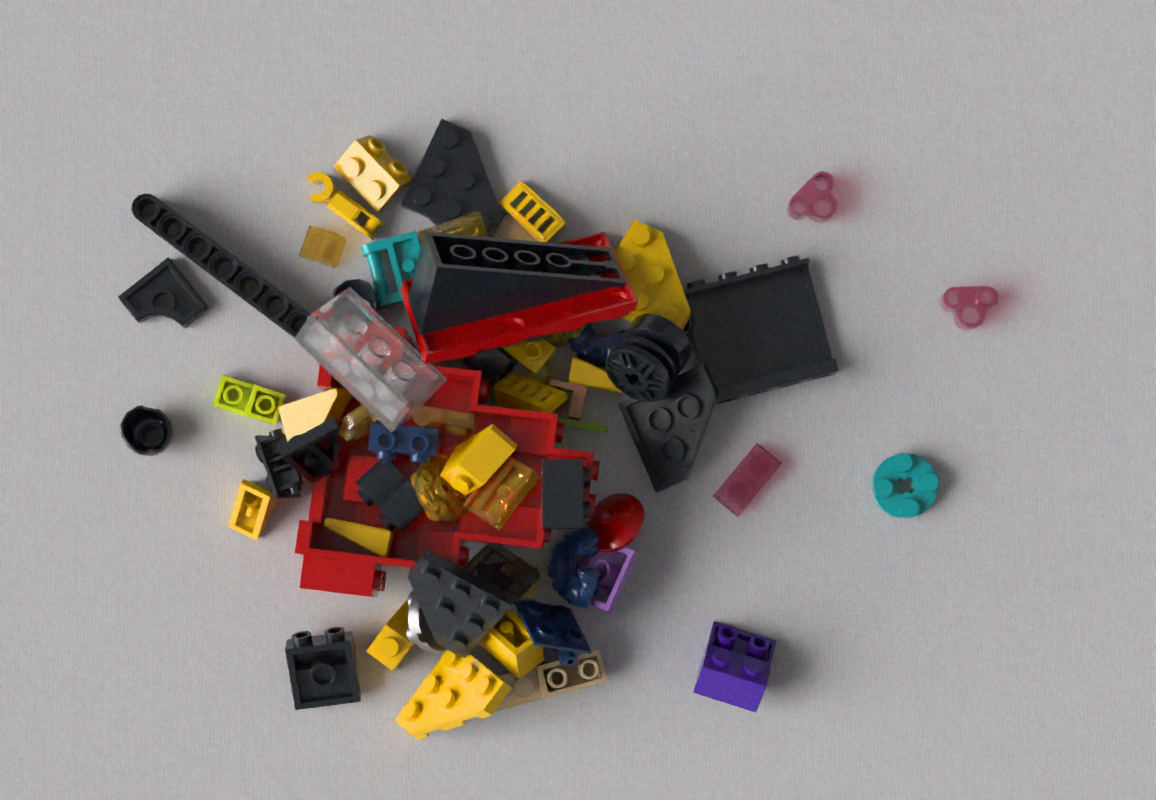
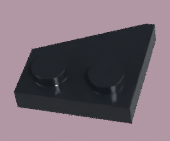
[278,417,340,483]

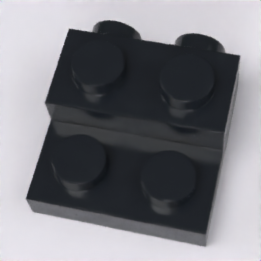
[285,627,361,710]

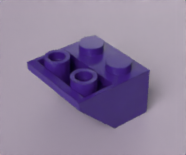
[693,621,776,713]

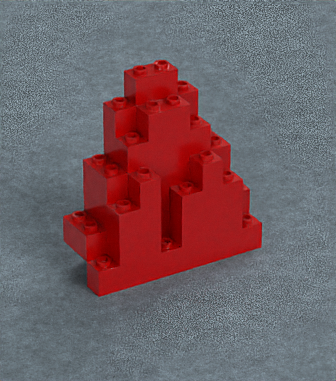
[295,324,600,598]

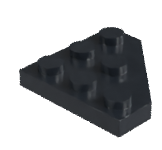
[401,118,502,238]
[617,363,719,493]
[408,549,515,658]

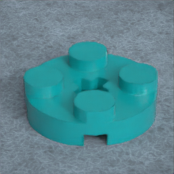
[872,453,939,518]

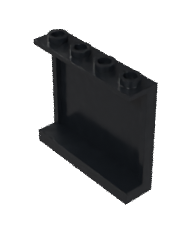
[683,255,839,405]

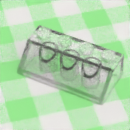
[295,287,447,432]

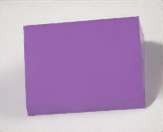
[575,547,638,614]

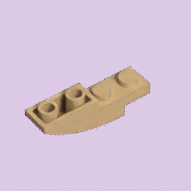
[495,649,608,712]

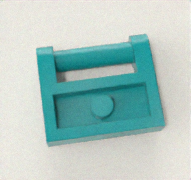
[361,231,421,309]

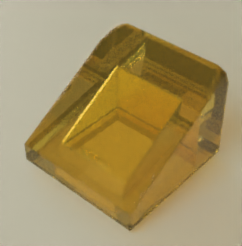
[298,226,346,268]

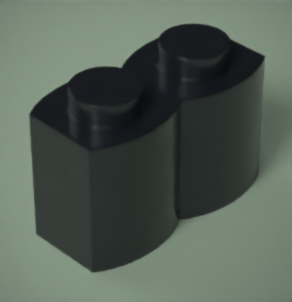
[355,459,431,533]

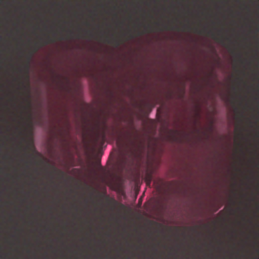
[787,171,837,223]
[940,286,998,331]

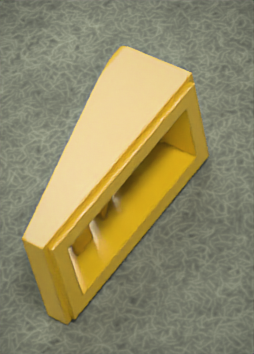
[499,180,567,243]
[569,357,624,394]
[493,372,568,413]
[324,518,394,558]

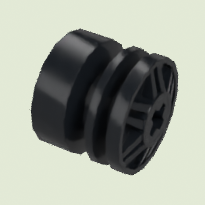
[605,313,692,403]

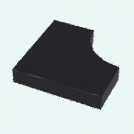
[118,257,210,328]

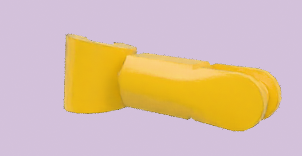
[306,172,385,240]

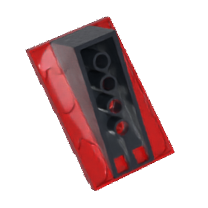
[400,231,638,364]

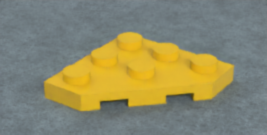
[615,219,691,330]
[395,649,512,740]

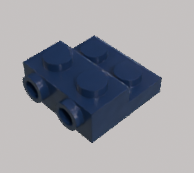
[368,423,445,464]

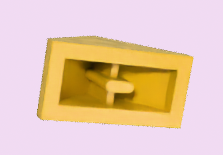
[228,479,278,541]

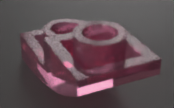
[712,443,782,517]

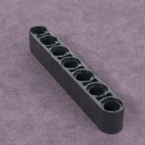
[131,193,318,342]

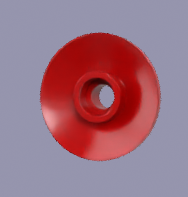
[586,493,645,552]

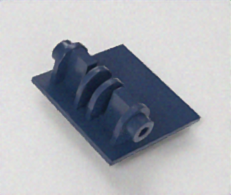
[514,599,592,667]

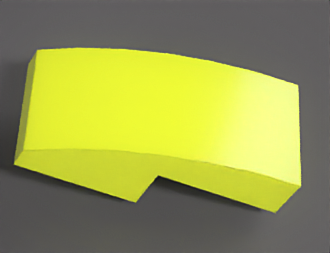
[212,375,286,425]

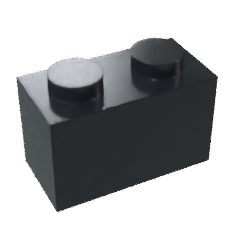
[542,459,590,529]

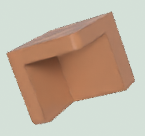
[548,379,587,421]

